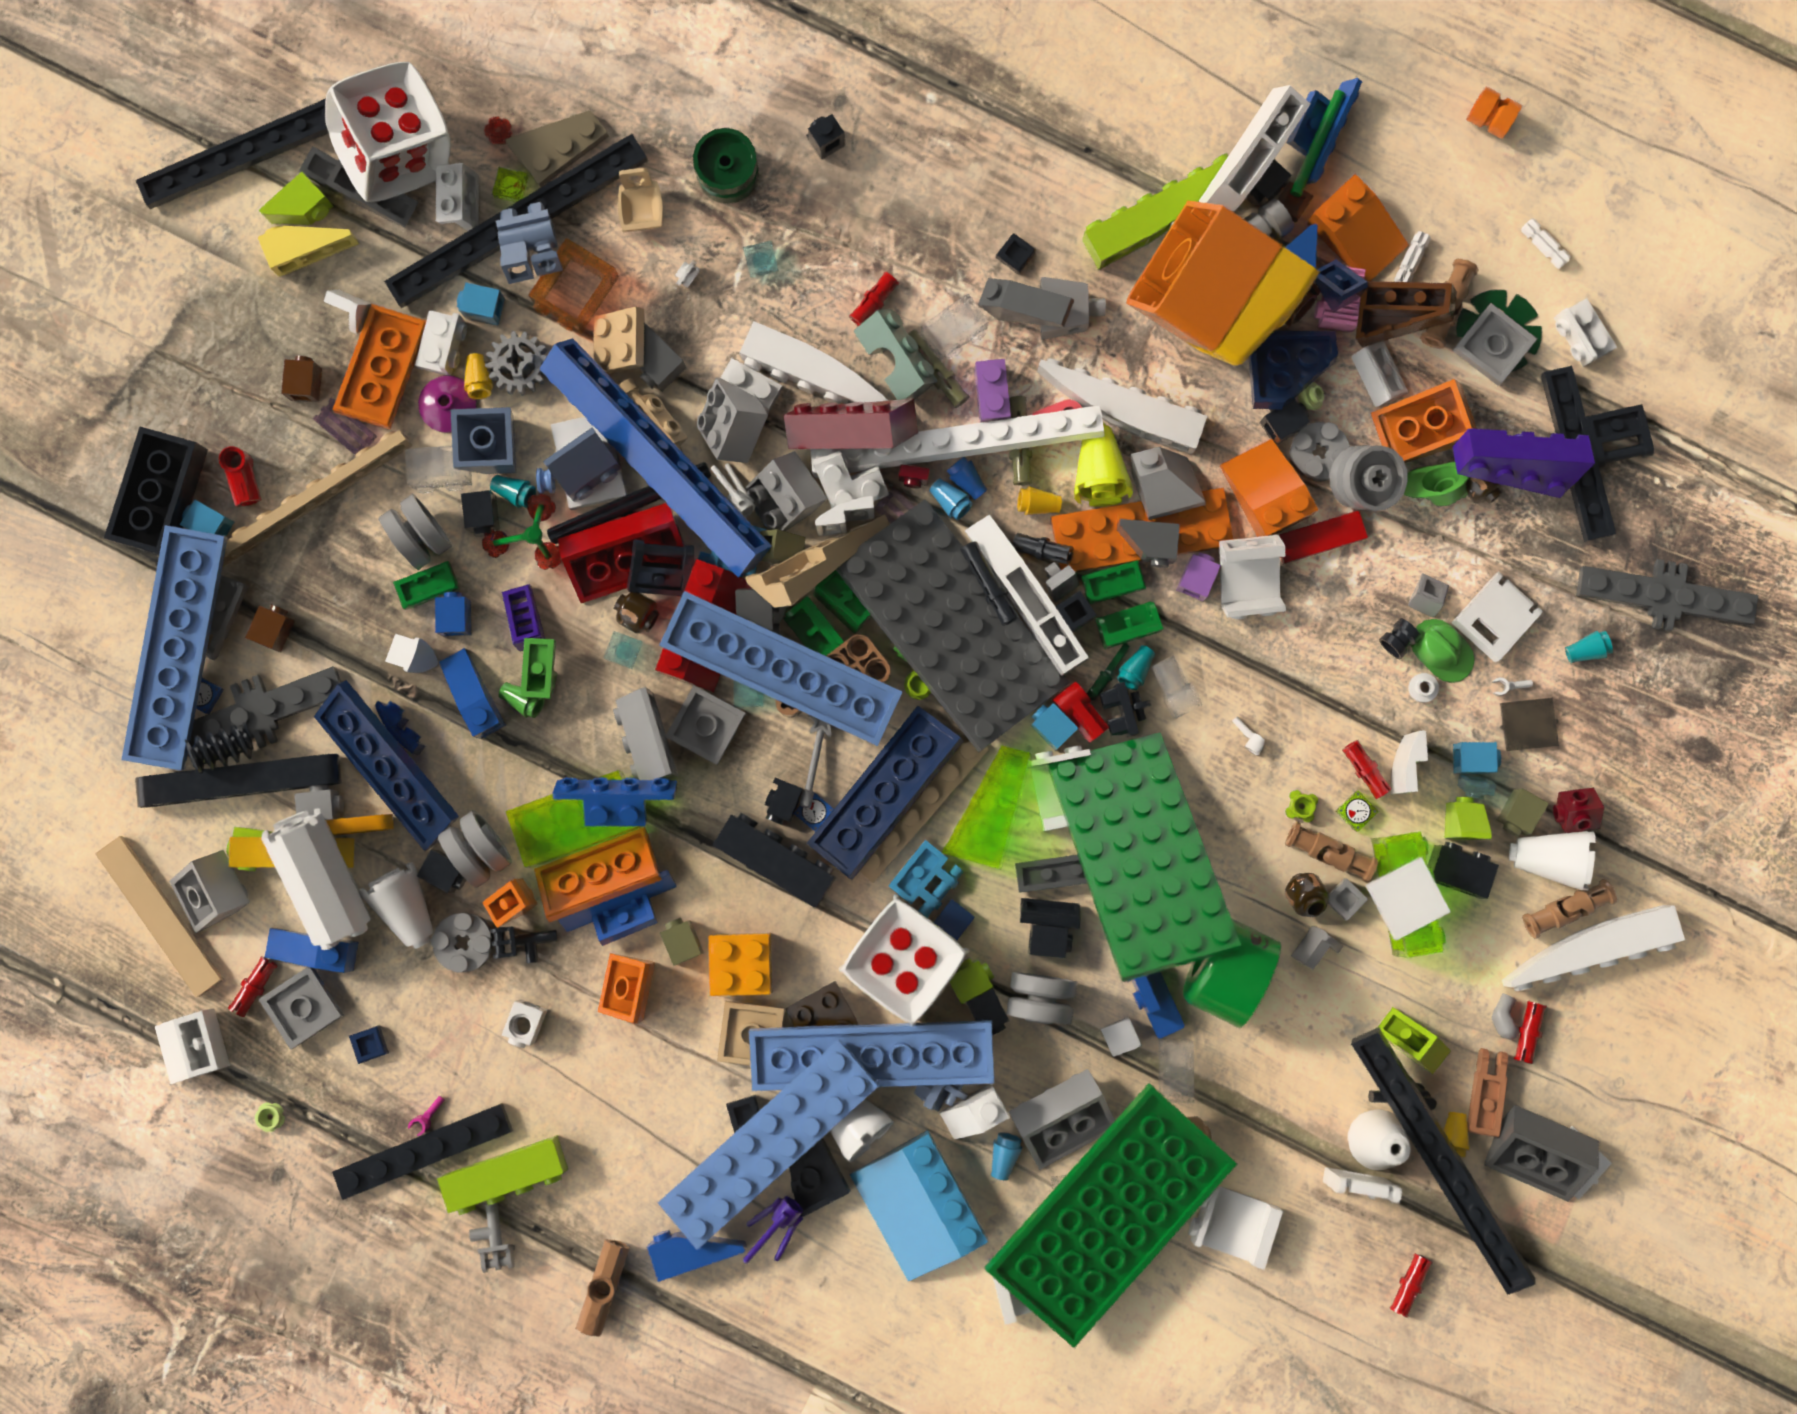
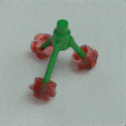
[482,493,561,570]

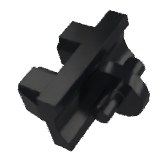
[1100,682,1152,737]

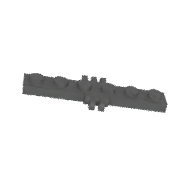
[1576,559,1758,631]
[187,666,341,756]
[1015,855,1087,893]

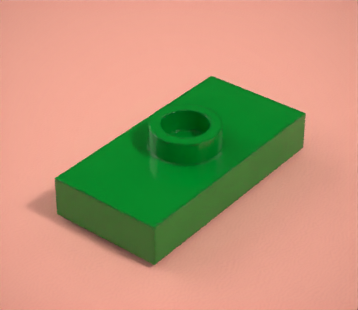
[1081,560,1146,605]
[393,561,460,610]

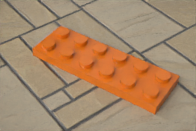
[1050,487,1233,573]

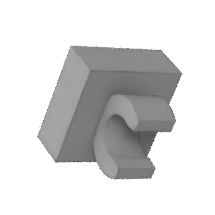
[1045,562,1079,602]

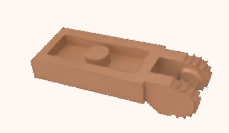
[1467,1048,1508,1137]

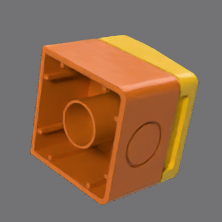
[1126,200,1320,366]

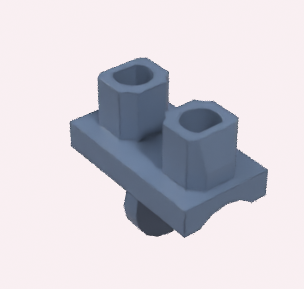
[914,1084,968,1111]

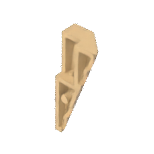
[745,514,889,608]

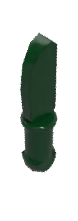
[1087,643,1130,701]

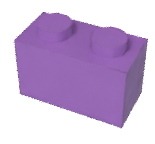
[974,359,1011,423]

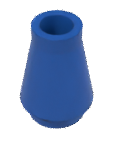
[947,457,988,500]

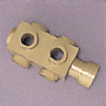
[618,378,688,451]

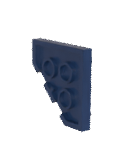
[1249,331,1338,409]

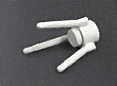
[711,463,755,518]

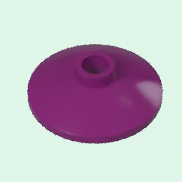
[418,375,477,433]

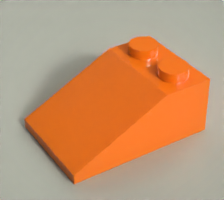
[1307,174,1409,281]
[1371,379,1477,463]
[1220,439,1318,537]

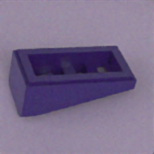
[502,584,545,651]

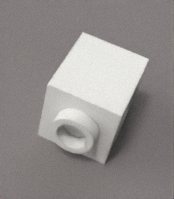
[502,999,548,1048]

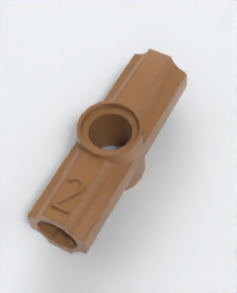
[575,1239,630,1337]

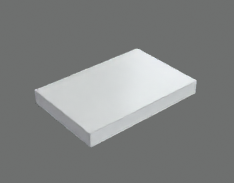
[550,417,627,510]

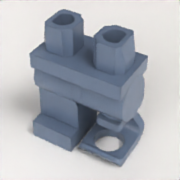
[496,202,563,284]

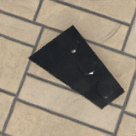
[789,1137,851,1217]

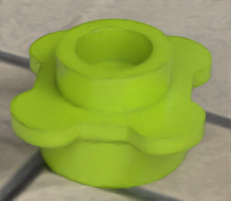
[1285,790,1318,823]

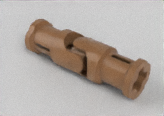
[1420,259,1479,349]
[1285,821,1378,883]
[1522,879,1617,939]

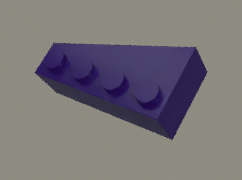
[1453,428,1595,498]

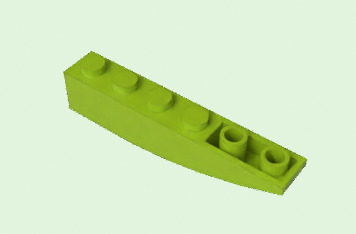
[1082,153,1229,270]

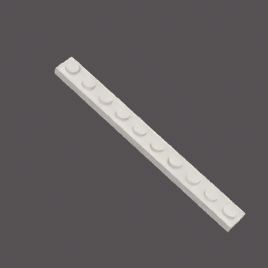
[810,405,1104,478]

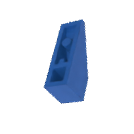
[439,648,506,739]
[265,928,359,973]
[647,1230,747,1282]

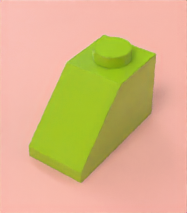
[259,172,333,225]
[1444,797,1492,840]
[1378,1007,1451,1074]

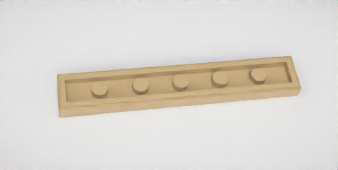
[95,836,224,998]

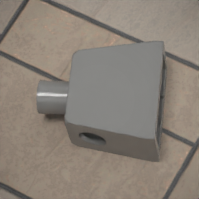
[1039,277,1106,339]

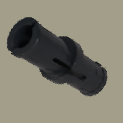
[1012,533,1074,565]

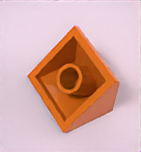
[598,953,655,1024]

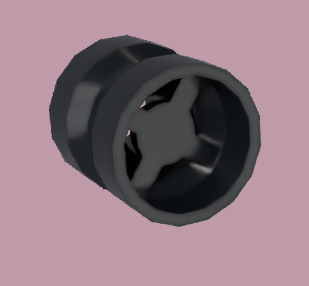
[1379,618,1422,660]

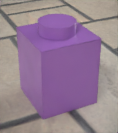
[1176,553,1221,602]

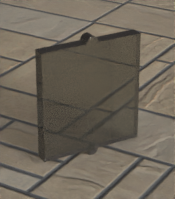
[1500,698,1559,751]

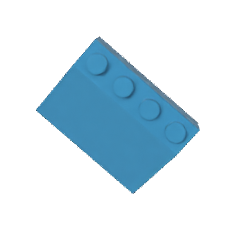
[850,1130,988,1282]

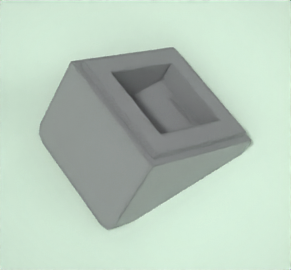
[1408,573,1449,617]
[1101,1017,1142,1057]

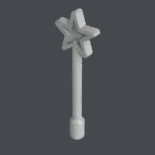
[799,714,831,808]

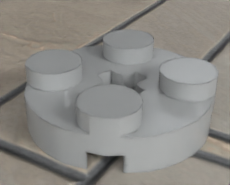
[1289,422,1350,482]
[431,913,493,973]

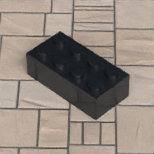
[104,426,208,556]
[712,813,837,909]

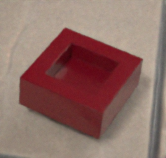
[899,464,930,489]

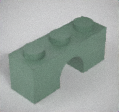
[854,309,938,400]

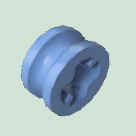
[536,468,555,494]

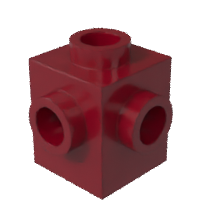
[1553,787,1605,833]

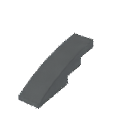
[299,146,419,228]

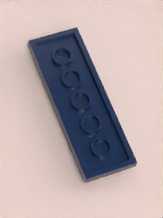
[314,680,459,851]
[806,706,964,880]

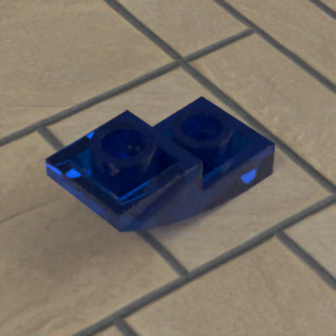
[375,700,426,755]

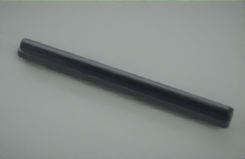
[547,462,711,544]

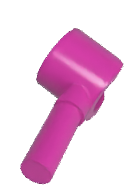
[408,1095,445,1136]

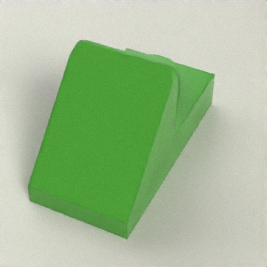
[520,638,558,699]

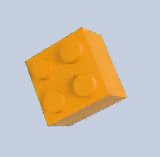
[708,933,772,996]

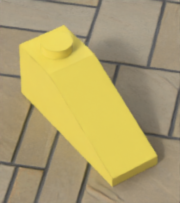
[257,226,359,277]

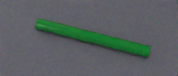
[1290,90,1346,197]

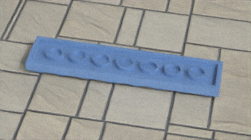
[121,525,228,770]
[659,591,902,746]
[749,1020,994,1091]
[658,1039,880,1250]

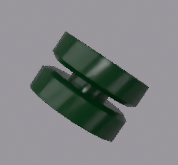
[693,128,759,204]

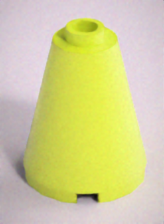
[1074,422,1133,507]

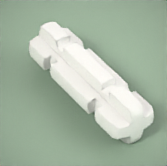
[1521,219,1571,268]
[1394,231,1431,282]

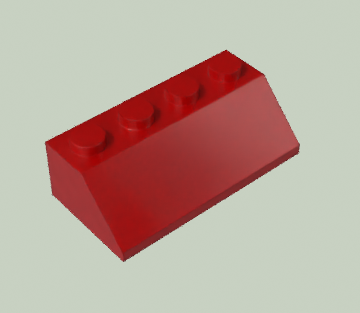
[558,503,684,604]
[655,559,752,693]

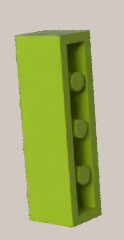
[437,1135,568,1215]

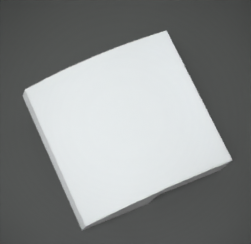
[815,496,875,536]
[1391,731,1428,795]

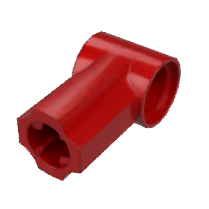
[219,446,262,507]
[1052,682,1109,743]

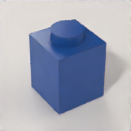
[435,592,471,636]

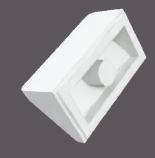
[1352,341,1408,407]

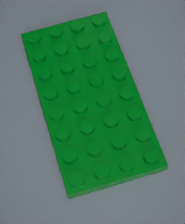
[1047,732,1241,982]
[984,1083,1237,1348]

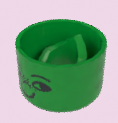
[1183,918,1281,1028]

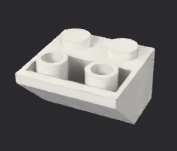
[155,1009,230,1084]

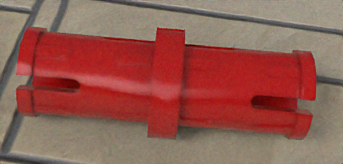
[849,272,899,326]
[1342,740,1392,799]
[228,956,278,1017]
[1514,1001,1547,1064]
[1390,1253,1433,1318]

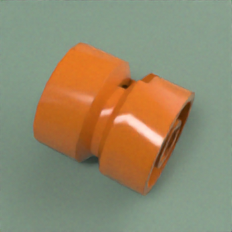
[1466,86,1522,139]

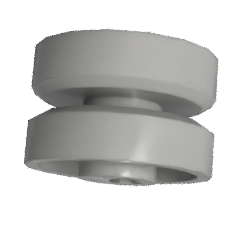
[1330,445,1408,511]
[379,493,452,570]
[438,810,512,888]
[1006,972,1077,1024]

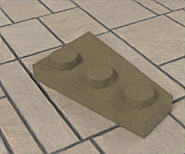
[504,110,609,187]

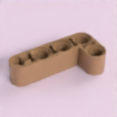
[775,634,891,718]

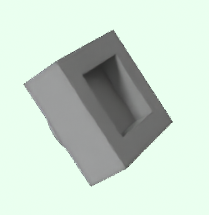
[1328,878,1368,921]

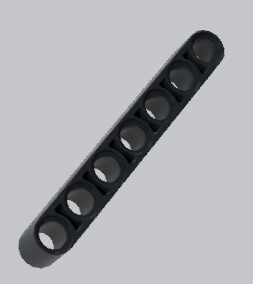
[135,754,342,808]

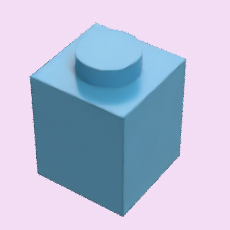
[457,282,505,326]
[180,500,235,536]
[1031,703,1078,751]
[1453,742,1501,774]

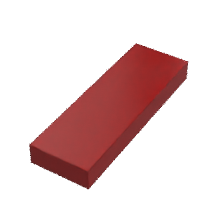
[1279,510,1368,564]

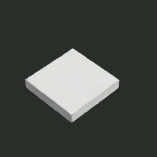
[1365,857,1450,940]

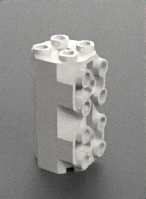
[261,808,371,950]

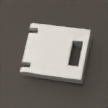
[1452,572,1543,662]
[1323,1167,1402,1203]

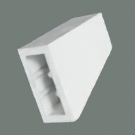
[939,1083,1010,1139]

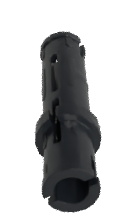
[960,541,1019,626]

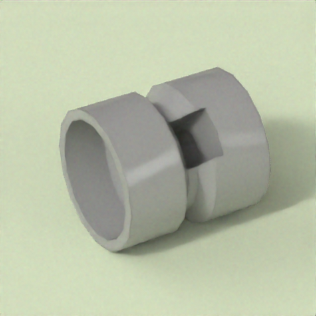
[1244,199,1294,240]

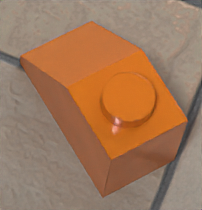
[482,878,538,928]

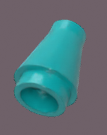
[490,474,536,508]
[1565,630,1613,663]
[1117,645,1156,690]

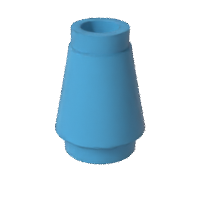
[929,478,973,520]
[991,1133,1023,1181]

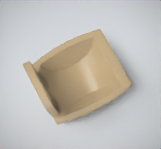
[618,168,663,232]

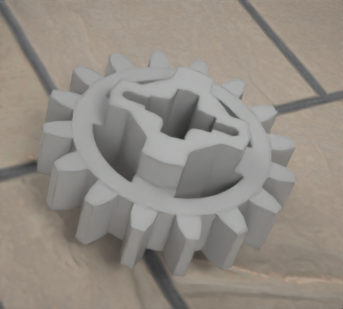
[485,331,547,396]

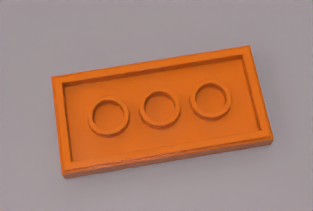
[332,304,426,430]
[534,827,662,923]

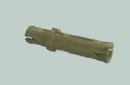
[908,329,970,408]
[1009,396,1033,486]

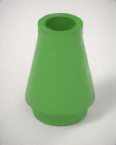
[498,682,545,718]

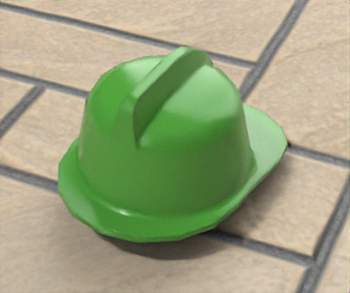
[1404,462,1469,506]
[1411,619,1475,683]

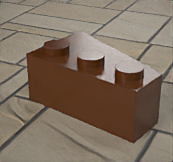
[1356,281,1457,347]

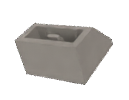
[697,378,768,463]
[745,451,828,532]

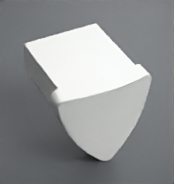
[324,290,372,334]
[386,634,438,673]

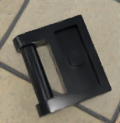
[1586,404,1654,468]
[627,539,694,597]

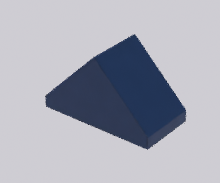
[1315,259,1368,313]

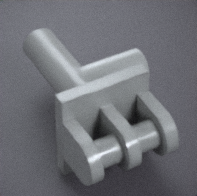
[469,1203,515,1273]

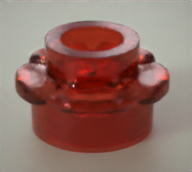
[484,116,512,145]

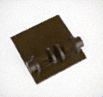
[785,981,859,1027]

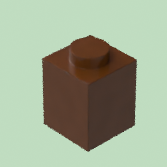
[281,356,322,402]
[245,604,295,653]

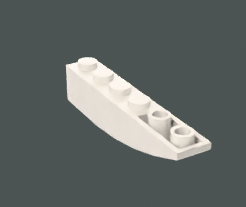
[1199,85,1311,212]
[740,321,888,405]
[1037,359,1207,455]
[965,515,1089,676]
[1502,905,1685,991]

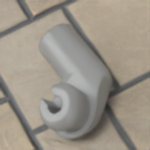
[1492,993,1519,1040]

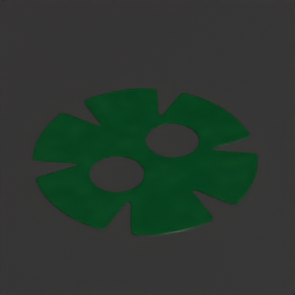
[1456,290,1542,372]

